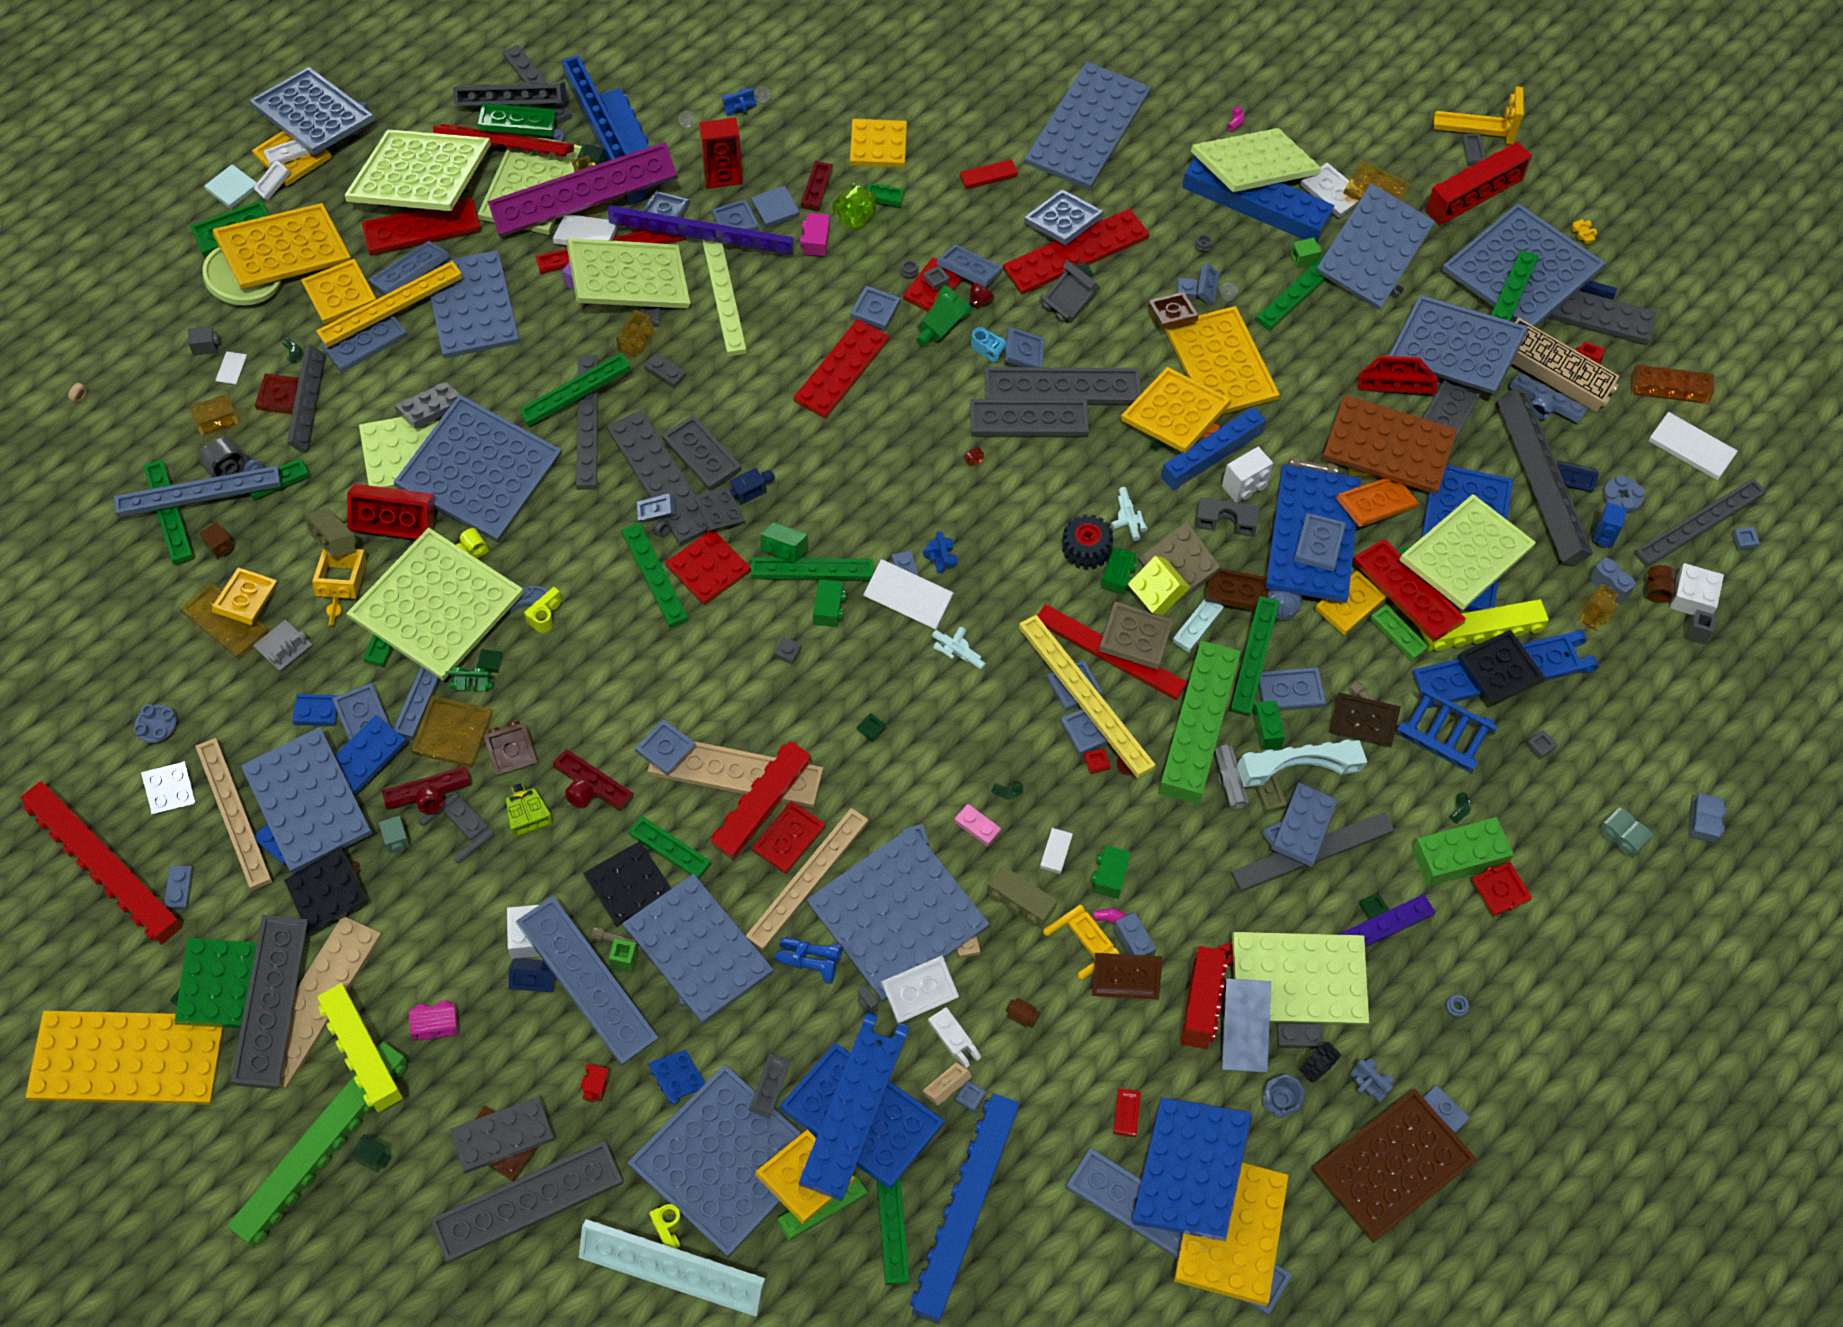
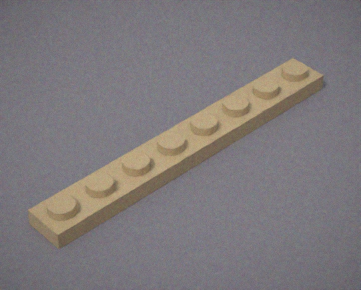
[195,738,273,891]
[746,808,868,952]

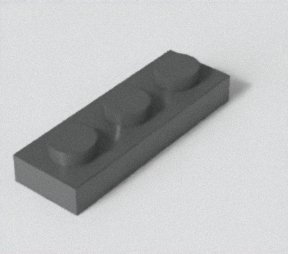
[748,1054,791,1119]

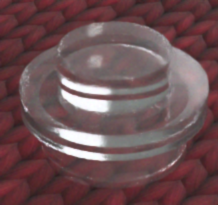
[754,87,771,104]
[678,111,696,128]
[1219,282,1238,301]

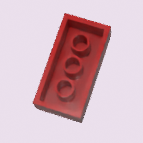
[699,118,743,189]
[347,484,434,539]
[1180,946,1228,1050]

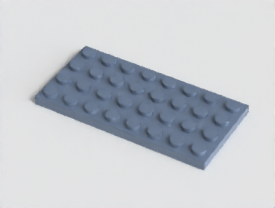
[1024,62,1151,190]

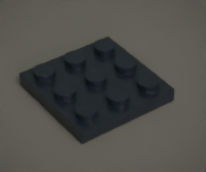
[1457,629,1545,707]
[583,841,671,927]
[284,847,368,936]

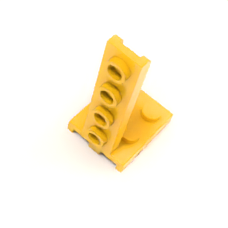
[1434,86,1524,144]

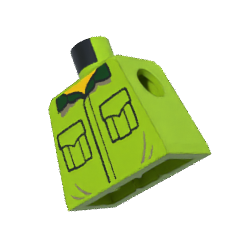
[506,783,553,838]

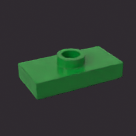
[865,183,905,207]

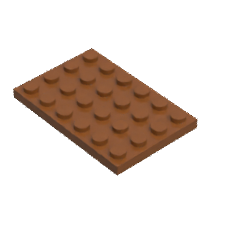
[1322,394,1457,494]

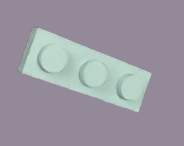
[1172,599,1224,653]

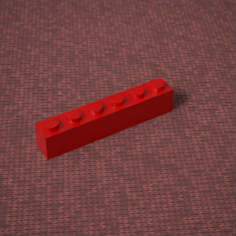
[711,740,812,861]

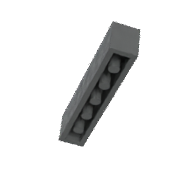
[453,82,567,106]

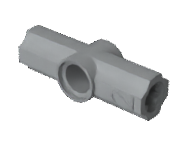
[1214,745,1249,810]

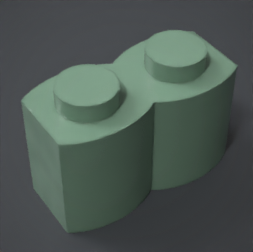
[1600,807,1653,858]

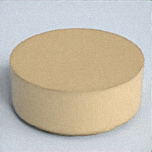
[68,383,87,403]

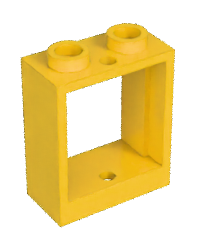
[312,549,367,599]

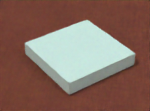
[204,165,257,209]

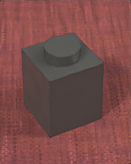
[188,326,220,356]
[1686,609,1717,644]

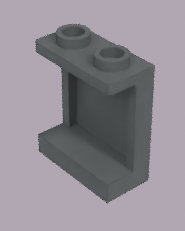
[1039,261,1100,323]

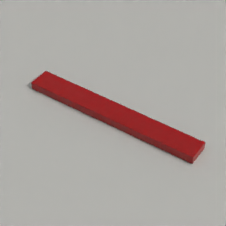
[535,230,686,274]
[1037,604,1187,701]

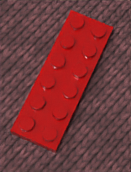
[361,198,481,255]
[793,319,889,419]
[1352,539,1466,642]

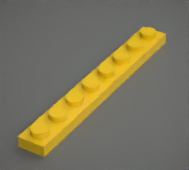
[316,261,463,348]

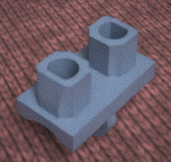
[1349,1059,1394,1102]

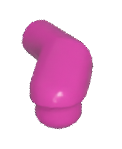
[1226,106,1244,132]
[1093,908,1126,925]

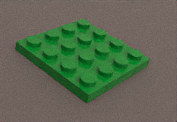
[175,938,257,1028]

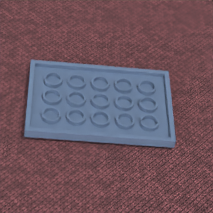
[249,67,374,155]
[1315,183,1435,310]
[425,250,520,359]
[1389,295,1528,395]
[241,727,372,874]
[622,874,774,1025]

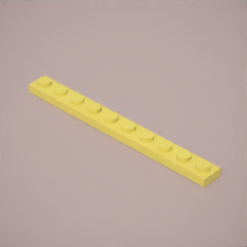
[1019,615,1156,779]

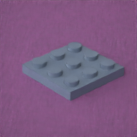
[1024,189,1103,245]

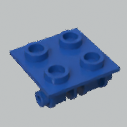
[648,1049,706,1105]

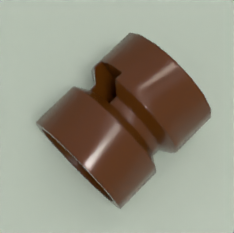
[1647,565,1675,603]

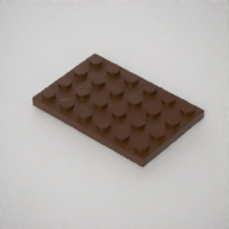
[1312,1089,1477,1244]

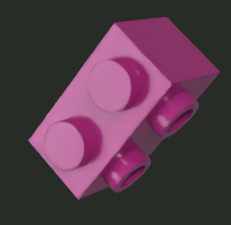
[800,213,830,256]

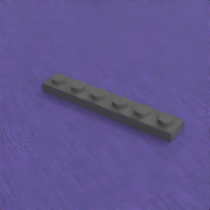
[503,45,572,126]
[287,344,325,452]

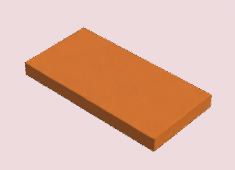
[1336,479,1419,527]

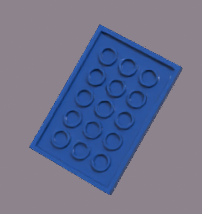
[779,1043,945,1190]
[1133,1097,1252,1242]

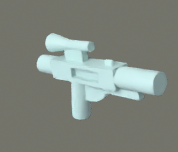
[1111,487,1148,541]
[932,627,986,670]

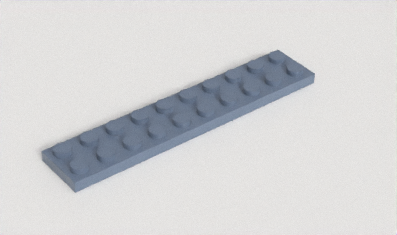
[1066,1148,1292,1316]

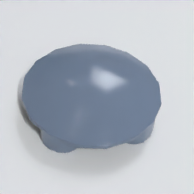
[133,704,177,743]

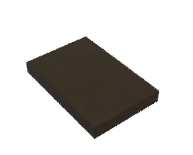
[1329,692,1401,747]

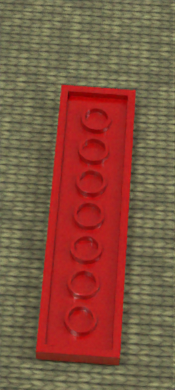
[1003,208,1150,295]

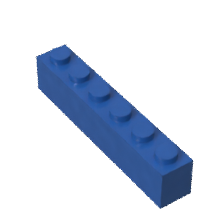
[600,88,652,154]
[1161,407,1266,491]

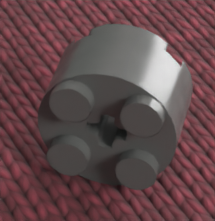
[200,436,249,478]

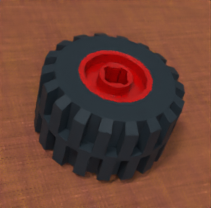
[1062,514,1113,570]

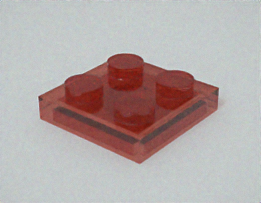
[255,373,299,414]

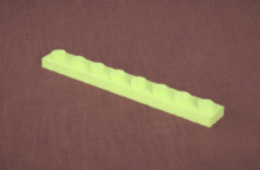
[702,239,746,357]

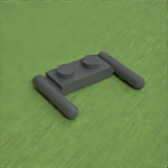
[418,791,495,863]

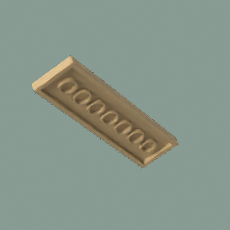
[647,741,823,808]
[279,917,382,1090]

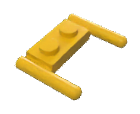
[1043,905,1119,980]

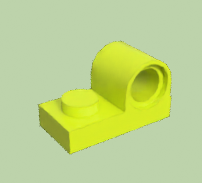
[456,528,489,559]
[524,587,562,633]
[649,1204,682,1249]

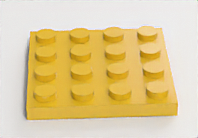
[1121,367,1231,453]

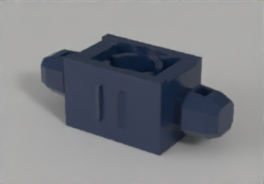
[729,467,775,505]

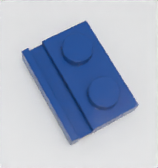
[292,694,339,726]

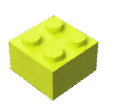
[1128,555,1190,616]

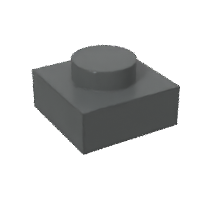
[923,265,950,291]
[774,637,802,665]
[1526,730,1558,760]
[857,985,878,1014]

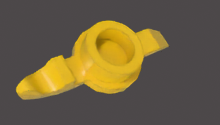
[326,597,342,626]

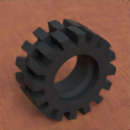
[1299,1041,1341,1083]

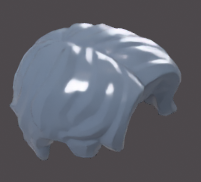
[1268,589,1302,620]
[1263,1075,1306,1118]

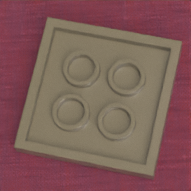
[1139,522,1222,606]
[1099,601,1173,670]

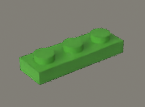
[1370,605,1429,662]

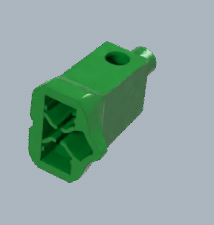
[916,285,972,346]

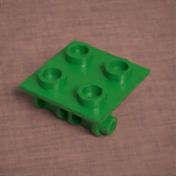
[445,667,495,692]

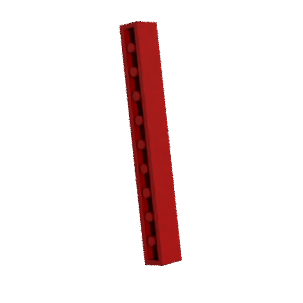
[20,781,183,945]

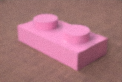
[954,804,1001,847]

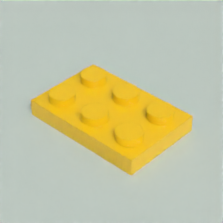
[212,567,277,625]
[1315,571,1387,636]

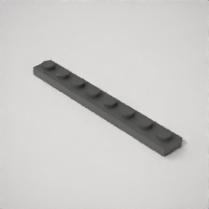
[576,355,599,490]

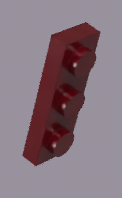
[801,161,833,211]

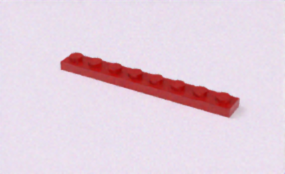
[433,123,574,157]

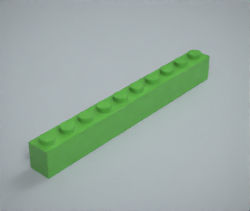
[227,1042,408,1248]

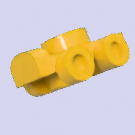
[1571,219,1597,245]

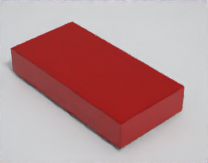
[1113,1088,1141,1138]

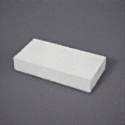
[253,160,291,201]
[1040,828,1073,874]

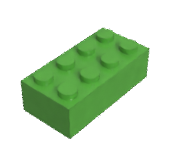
[1412,817,1514,887]

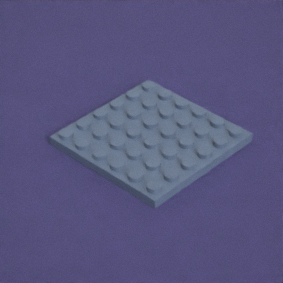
[1443,203,1606,327]
[394,394,561,542]
[806,826,990,1002]
[628,1064,802,1258]

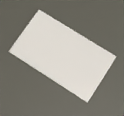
[215,351,247,384]

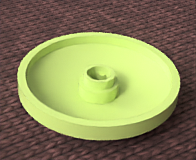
[203,247,282,305]

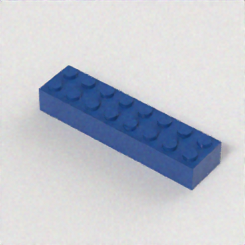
[1182,157,1335,243]

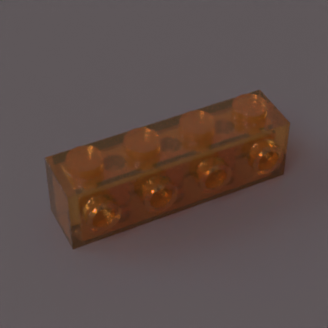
[1631,365,1714,404]

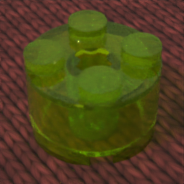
[833,183,876,229]

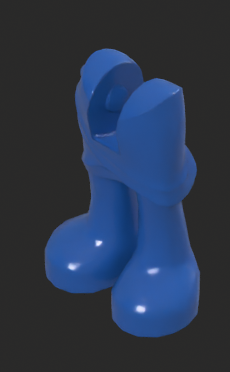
[774,937,843,984]

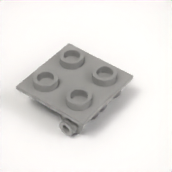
[253,620,312,671]

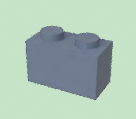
[1113,912,1156,956]

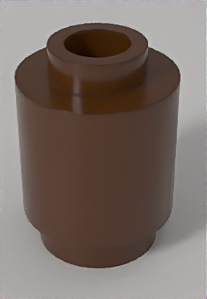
[1006,998,1041,1028]

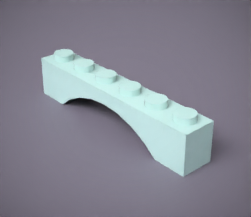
[1237,740,1367,788]

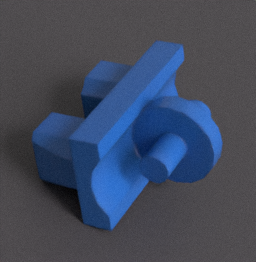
[722,88,757,116]
[923,532,958,573]

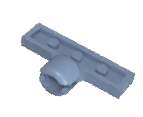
[1509,373,1588,423]

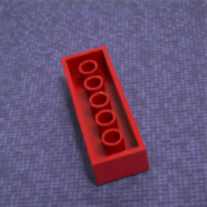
[1425,142,1532,226]

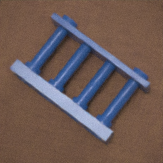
[1396,687,1498,774]

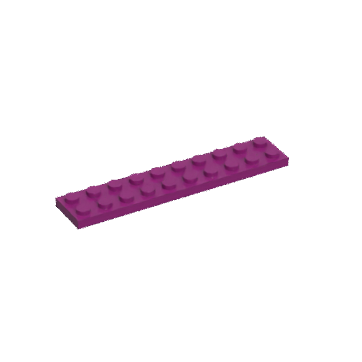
[487,142,678,237]

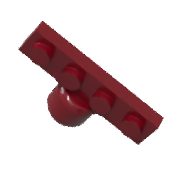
[553,749,634,811]
[382,766,471,815]

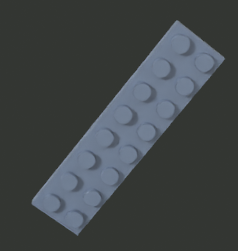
[516,896,658,1066]

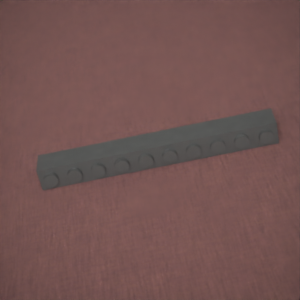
[1497,387,1593,566]

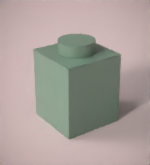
[378,816,410,854]

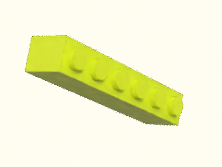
[1420,599,1549,651]
[317,983,403,1113]

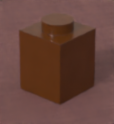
[199,522,235,560]

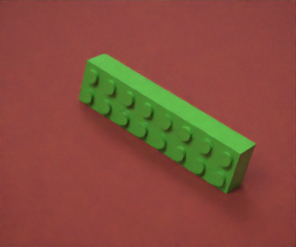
[1158,640,1241,805]

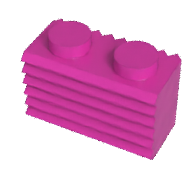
[409,1001,459,1041]

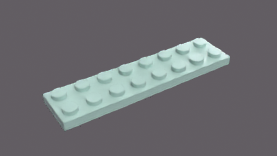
[579,1219,765,1317]

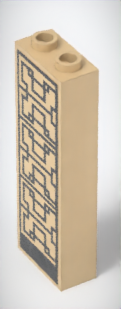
[1512,317,1619,413]

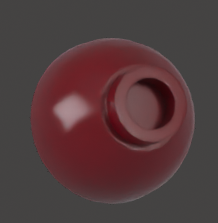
[970,283,995,308]

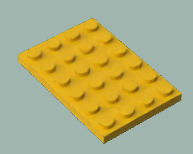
[213,203,351,290]
[1165,306,1280,415]
[1174,1163,1289,1307]

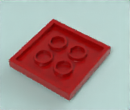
[665,530,751,606]

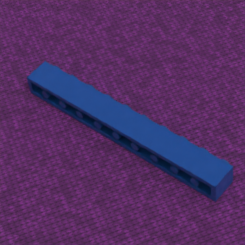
[562,55,646,204]
[910,1094,1019,1325]

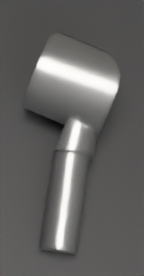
[1390,284,1404,298]

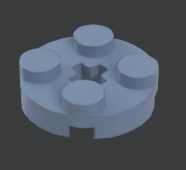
[1603,475,1645,513]

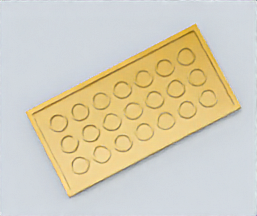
[25,1011,225,1105]

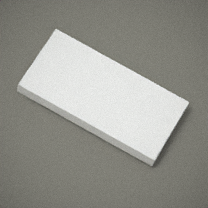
[1649,412,1737,481]
[863,559,954,630]

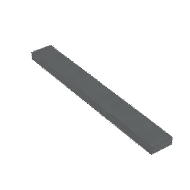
[1634,478,1766,568]
[1231,812,1394,893]

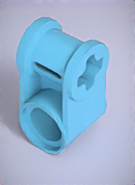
[971,327,1006,362]

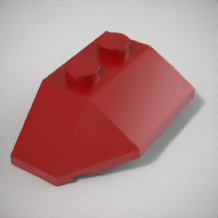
[1358,355,1438,394]

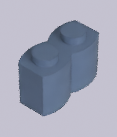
[1590,558,1636,604]
[1689,793,1727,843]

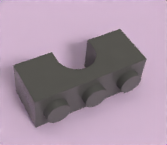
[1195,497,1259,537]

